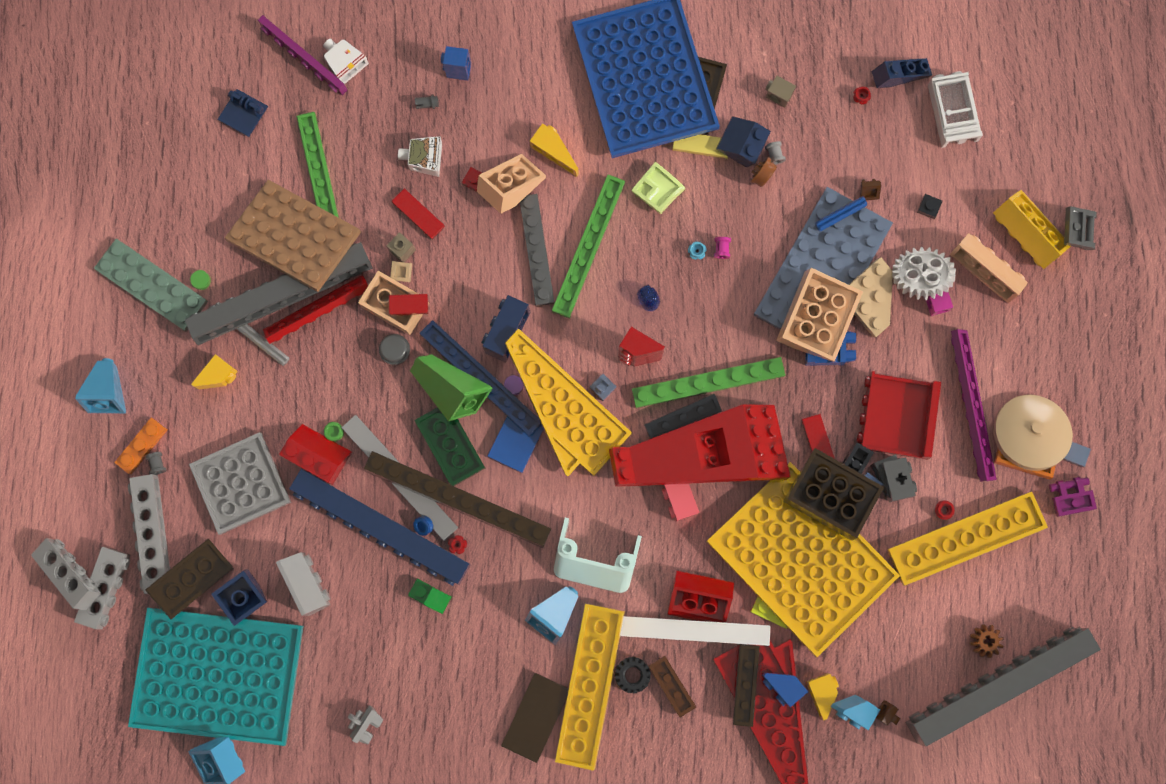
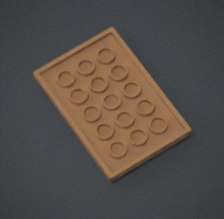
[225,180,361,292]

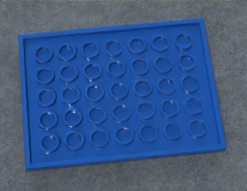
[572,0,720,158]

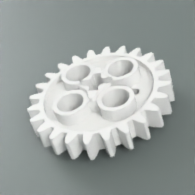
[892,247,956,300]

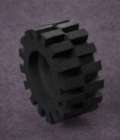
[615,657,651,694]

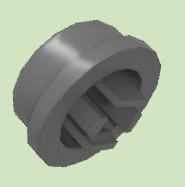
[379,334,410,365]

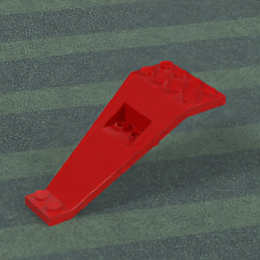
[609,404,791,487]

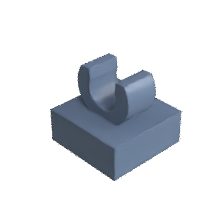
[589,374,616,401]

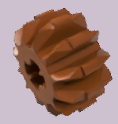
[969,624,1004,658]

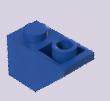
[762,673,808,707]

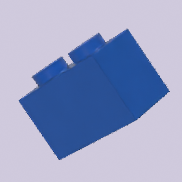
[441,46,471,81]

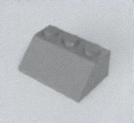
[276,552,331,616]

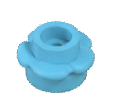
[688,242,707,260]

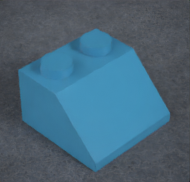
[188,737,245,784]

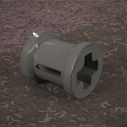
[145,452,167,475]

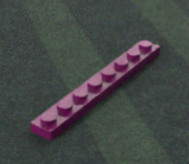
[951,329,997,482]

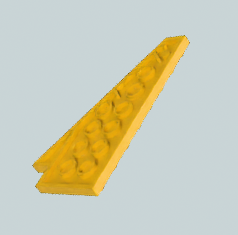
[505,329,632,477]

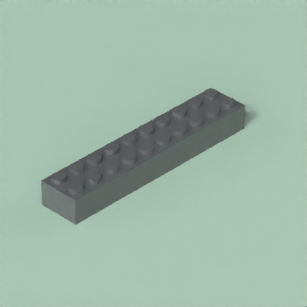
[905,626,1101,747]

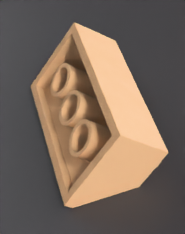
[950,233,1028,303]

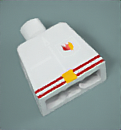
[323,39,369,84]

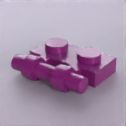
[1049,477,1097,517]

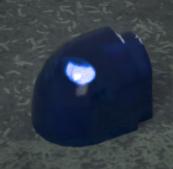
[637,285,660,311]

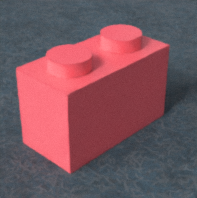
[661,484,699,522]

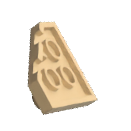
[849,257,893,338]

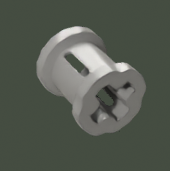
[765,141,786,165]

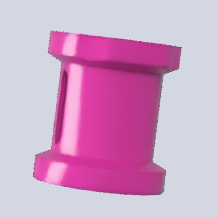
[714,237,731,259]

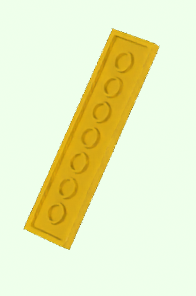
[887,492,1048,586]
[555,604,625,771]

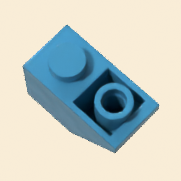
[831,695,880,730]

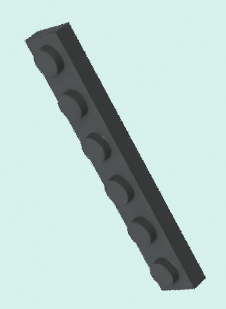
[520,194,555,307]

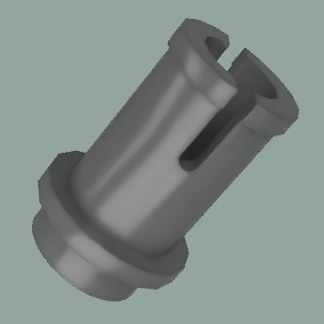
[415,94,439,109]

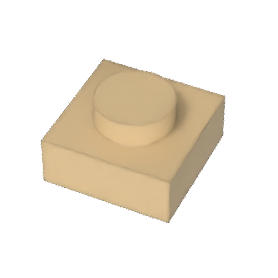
[390,261,412,282]

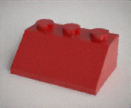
[618,326,665,367]
[279,424,352,485]
[667,571,734,623]

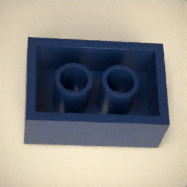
[481,295,531,363]

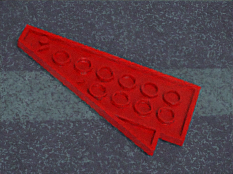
[713,639,808,784]

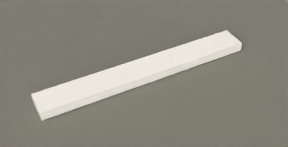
[620,616,770,646]

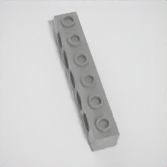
[128,474,170,594]

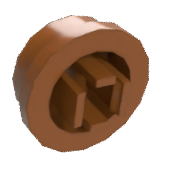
[750,157,777,187]

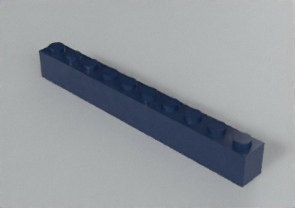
[289,469,471,586]

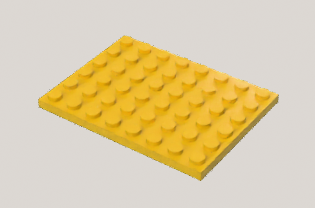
[706,462,900,658]

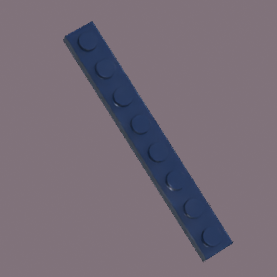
[419,320,541,437]

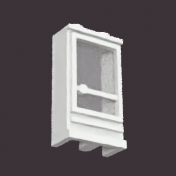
[928,71,983,148]

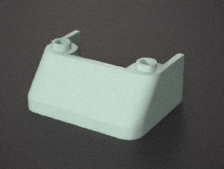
[554,517,642,593]

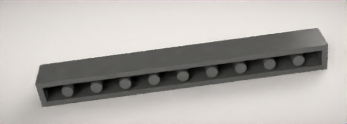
[185,242,373,346]

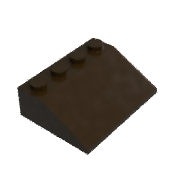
[783,448,884,541]

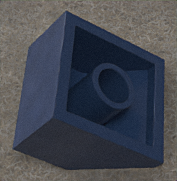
[716,116,771,168]
[211,569,267,626]

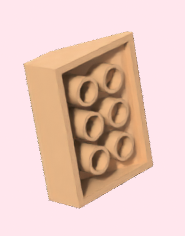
[776,268,863,362]

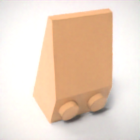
[477,154,546,213]

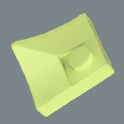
[632,162,685,214]

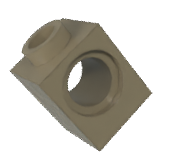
[765,76,796,108]
[387,232,416,262]

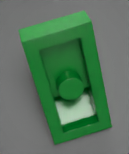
[408,578,452,614]

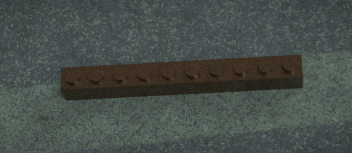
[364,451,552,548]

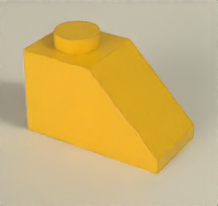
[191,354,238,390]
[806,673,839,720]

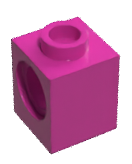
[926,291,953,316]

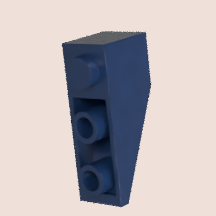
[871,58,932,88]

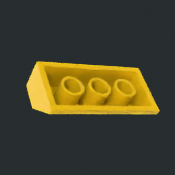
[993,190,1071,269]

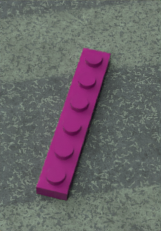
[258,15,347,96]

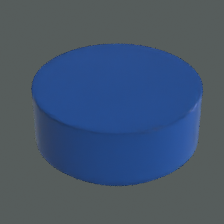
[413,515,433,536]

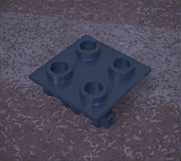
[217,89,268,137]

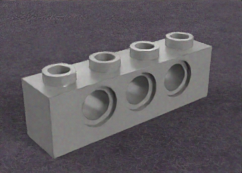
[31,538,101,610]
[74,547,130,629]

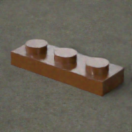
[648,656,697,718]

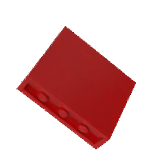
[857,371,941,460]

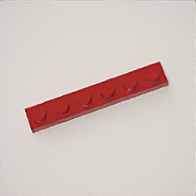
[263,275,369,344]

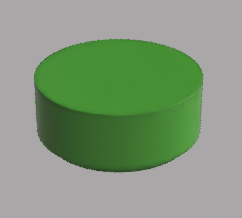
[190,270,211,290]
[324,422,344,442]

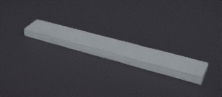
[341,415,458,541]

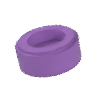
[504,375,523,395]

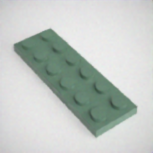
[94,238,208,332]

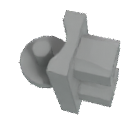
[348,705,383,745]

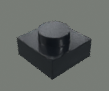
[917,194,942,219]

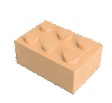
[358,271,430,335]

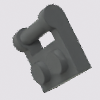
[1064,206,1097,250]

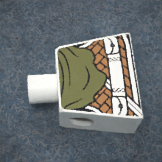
[398,137,442,177]

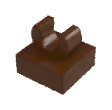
[860,179,882,200]
[876,700,901,726]

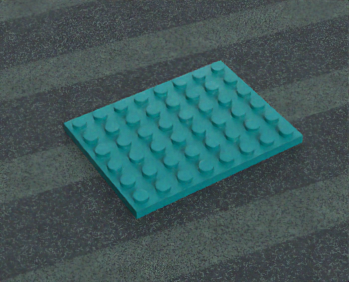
[128,608,304,746]

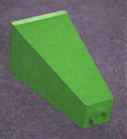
[410,354,493,421]

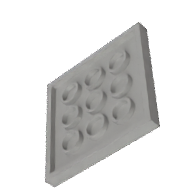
[189,432,291,535]

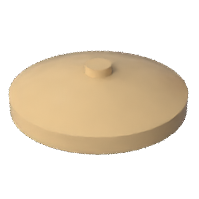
[993,395,1073,471]

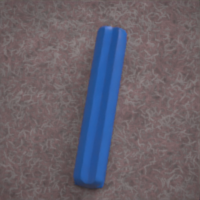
[815,197,867,231]

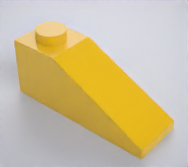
[530,123,579,177]

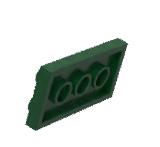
[414,407,486,486]

